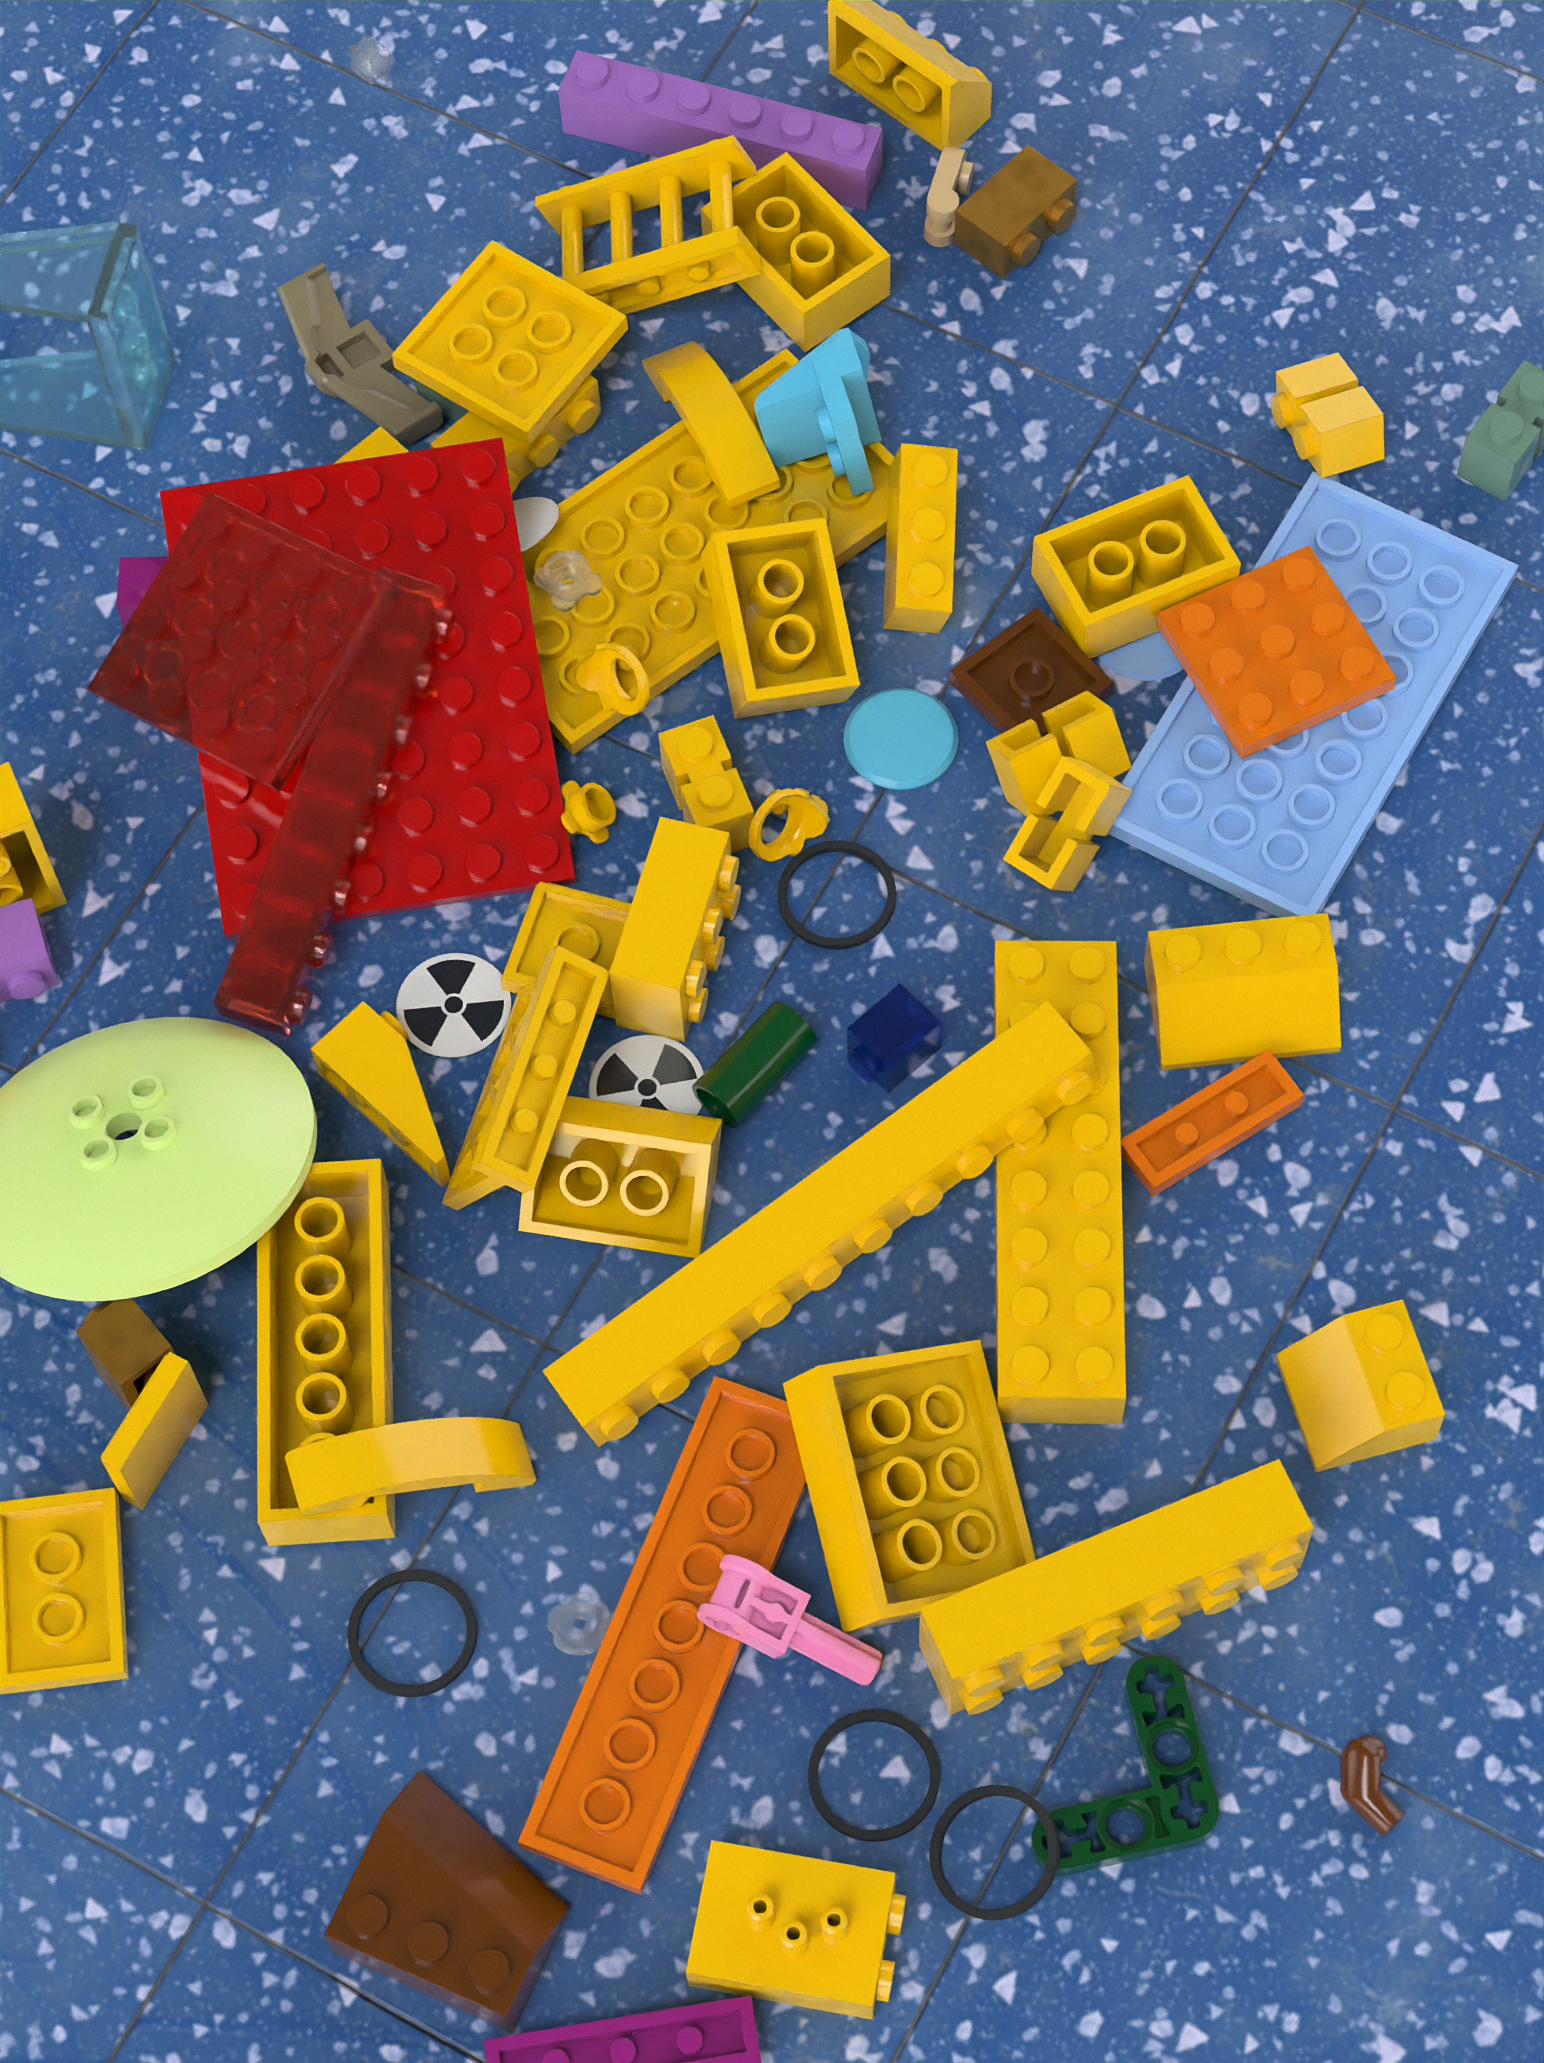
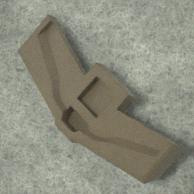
[277,262,443,444]

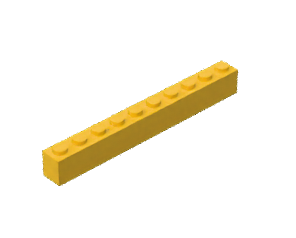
[543,1000,1101,1448]

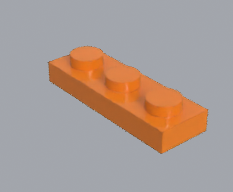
[1121,1049,1304,1197]

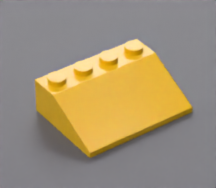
[783,1339,1036,1633]

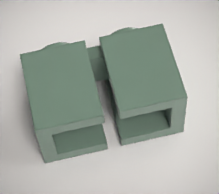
[1457,359,1544,502]

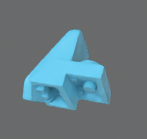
[754,327,882,496]

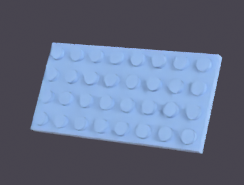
[1107,471,1519,918]

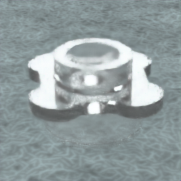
[534,550,602,612]

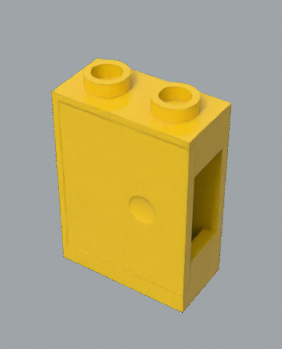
[686,1840,906,2020]

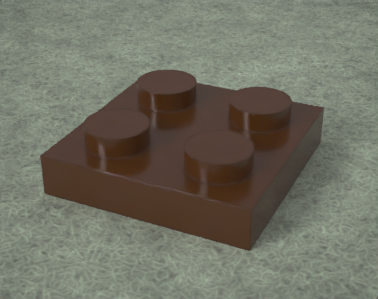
[950,607,1113,737]

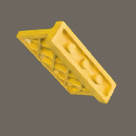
[442,945,609,1211]

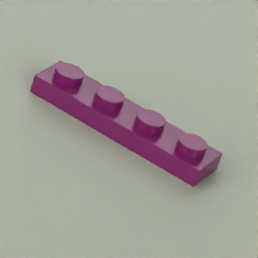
[484,1995,761,2063]

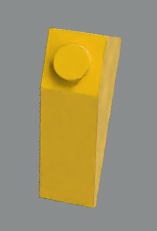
[310,1001,451,1188]

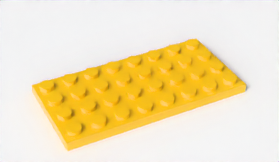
[521,348,894,755]

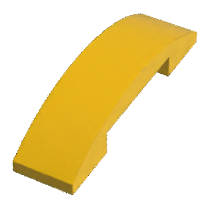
[642,341,781,508]
[285,1417,536,1515]

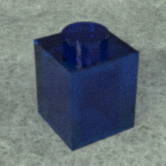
[847,983,942,1093]

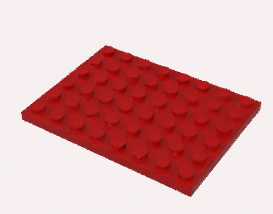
[159,437,576,940]

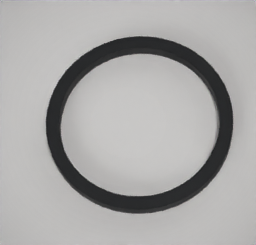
[778,840,896,950]
[347,1570,477,1697]
[808,1710,940,1842]
[929,1785,1060,1921]

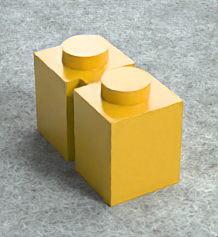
[1271,352,1385,478]
[986,690,1132,817]
[658,715,754,853]
[1003,756,1133,892]

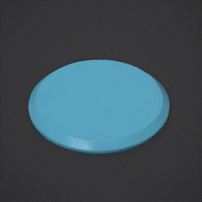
[844,688,959,790]

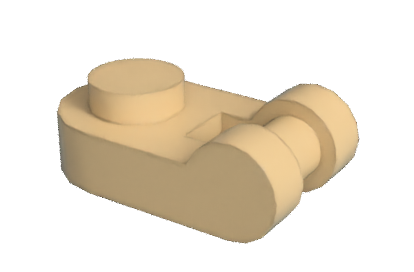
[924,145,975,247]

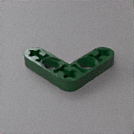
[1031,1655,1219,1876]

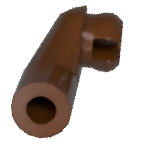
[1340,1735,1406,1837]

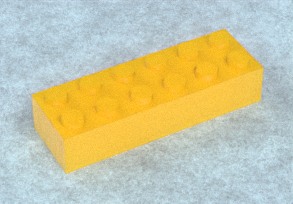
[257,1159,395,1546]
[919,1459,1314,1715]

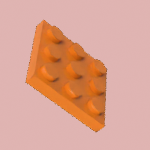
[1156,545,1397,759]

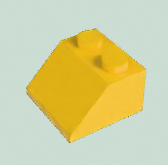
[1275,1299,1445,1473]

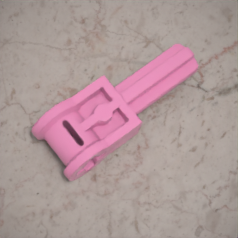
[696,1554,882,1686]

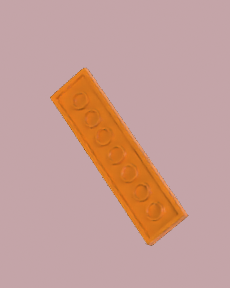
[518,1375,808,1896]

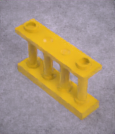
[535,135,761,315]

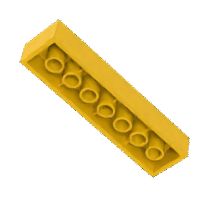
[993,940,1126,1424]

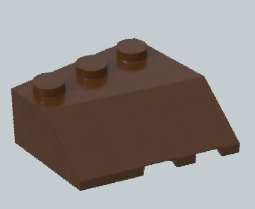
[324,1769,570,2033]

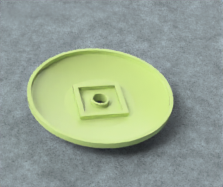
[0,1017,317,1301]

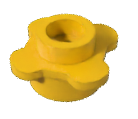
[561,781,616,844]

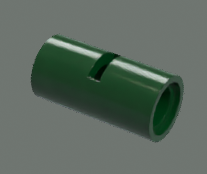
[692,1001,817,1128]

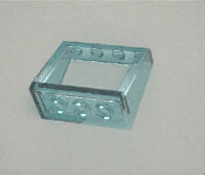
[0,222,175,450]

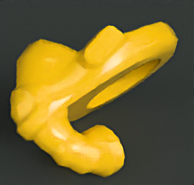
[573,642,650,716]
[748,788,830,862]

